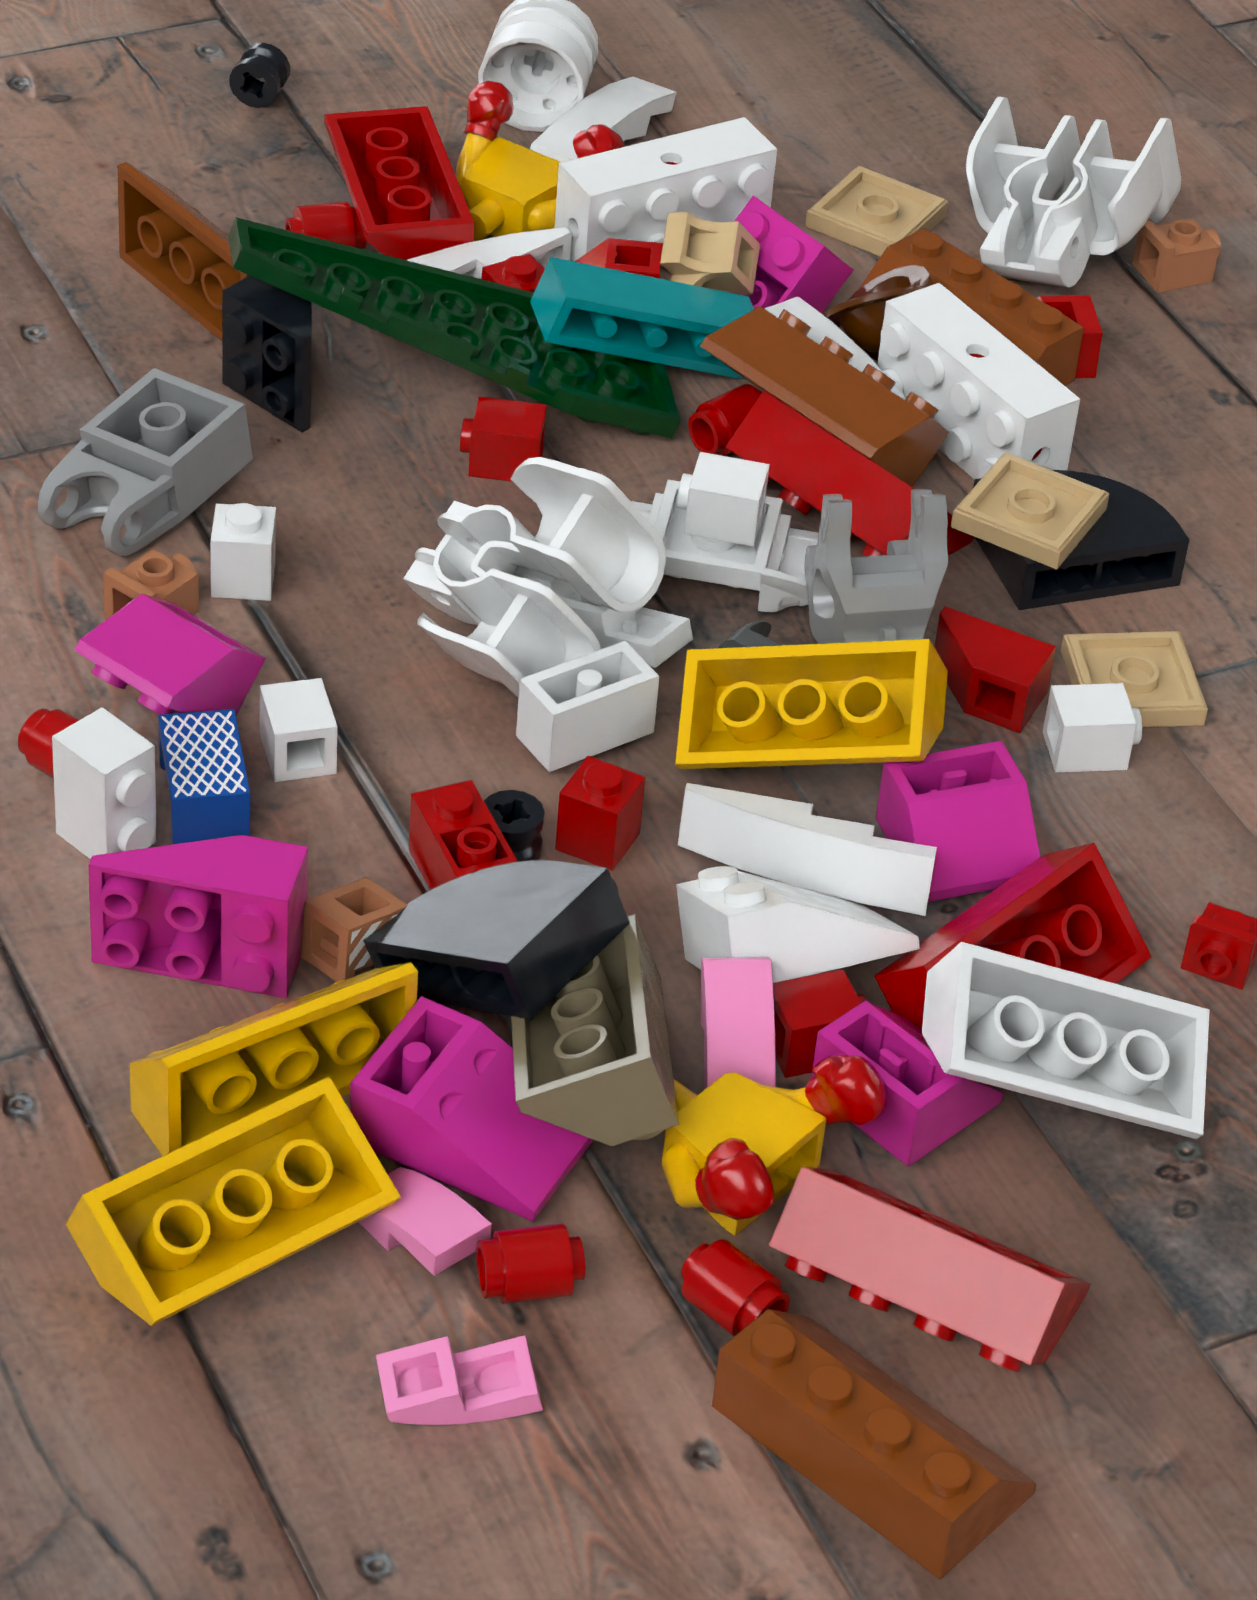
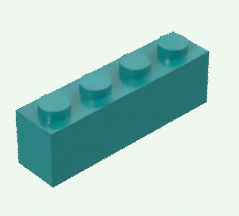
[530,257,754,379]

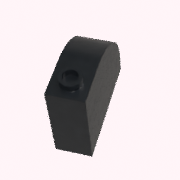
[973,470,1189,610]
[363,860,630,1019]

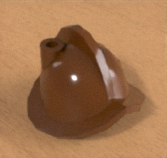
[823,265,932,361]

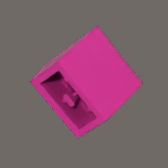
[734,196,853,314]
[74,593,266,716]
[875,741,1040,902]
[811,1001,1003,1167]

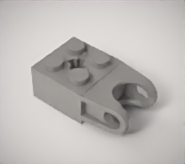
[38,368,253,556]

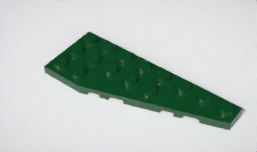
[228,217,681,439]

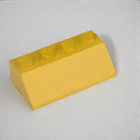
[675,639,948,769]
[130,962,418,1156]
[65,1076,401,1326]

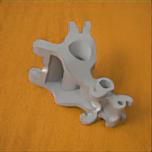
[804,489,948,644]

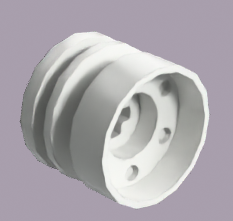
[478,0,598,132]

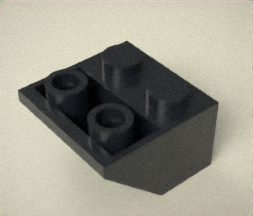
[222,276,312,433]

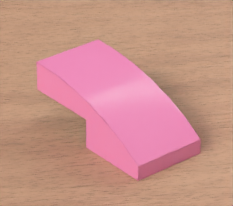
[701,957,775,1090]
[358,1167,492,1276]
[376,1335,543,1425]

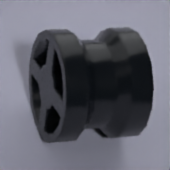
[229,42,290,108]
[484,790,545,862]

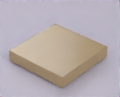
[805,166,948,257]
[951,452,1110,569]
[1061,631,1208,727]

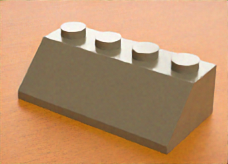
[511,914,679,1146]

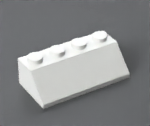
[922,942,1210,1139]

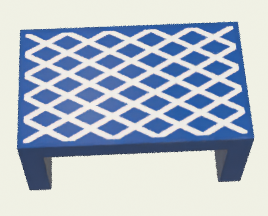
[158,709,250,844]

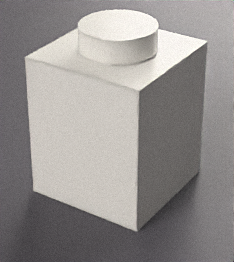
[677,452,770,546]
[210,503,276,601]
[259,678,338,782]
[1042,683,1142,773]

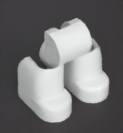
[966,96,1181,288]
[403,457,666,697]

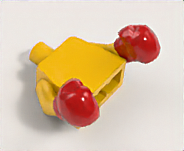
[455,81,625,241]
[662,1055,887,1236]

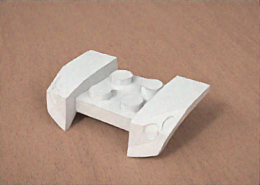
[631,479,819,612]

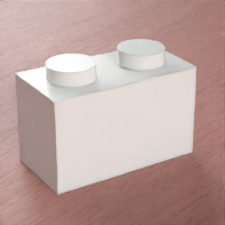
[516,641,659,772]
[52,707,157,859]

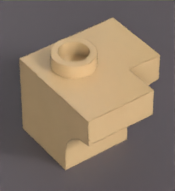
[660,212,760,295]

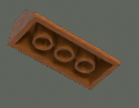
[117,162,250,341]
[858,228,1084,386]
[700,306,950,487]
[712,1309,1036,1579]

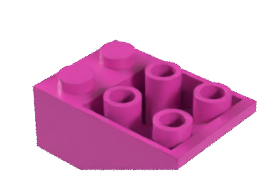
[88,835,308,998]
[350,996,593,1222]

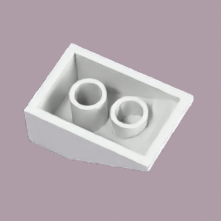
[676,866,920,983]

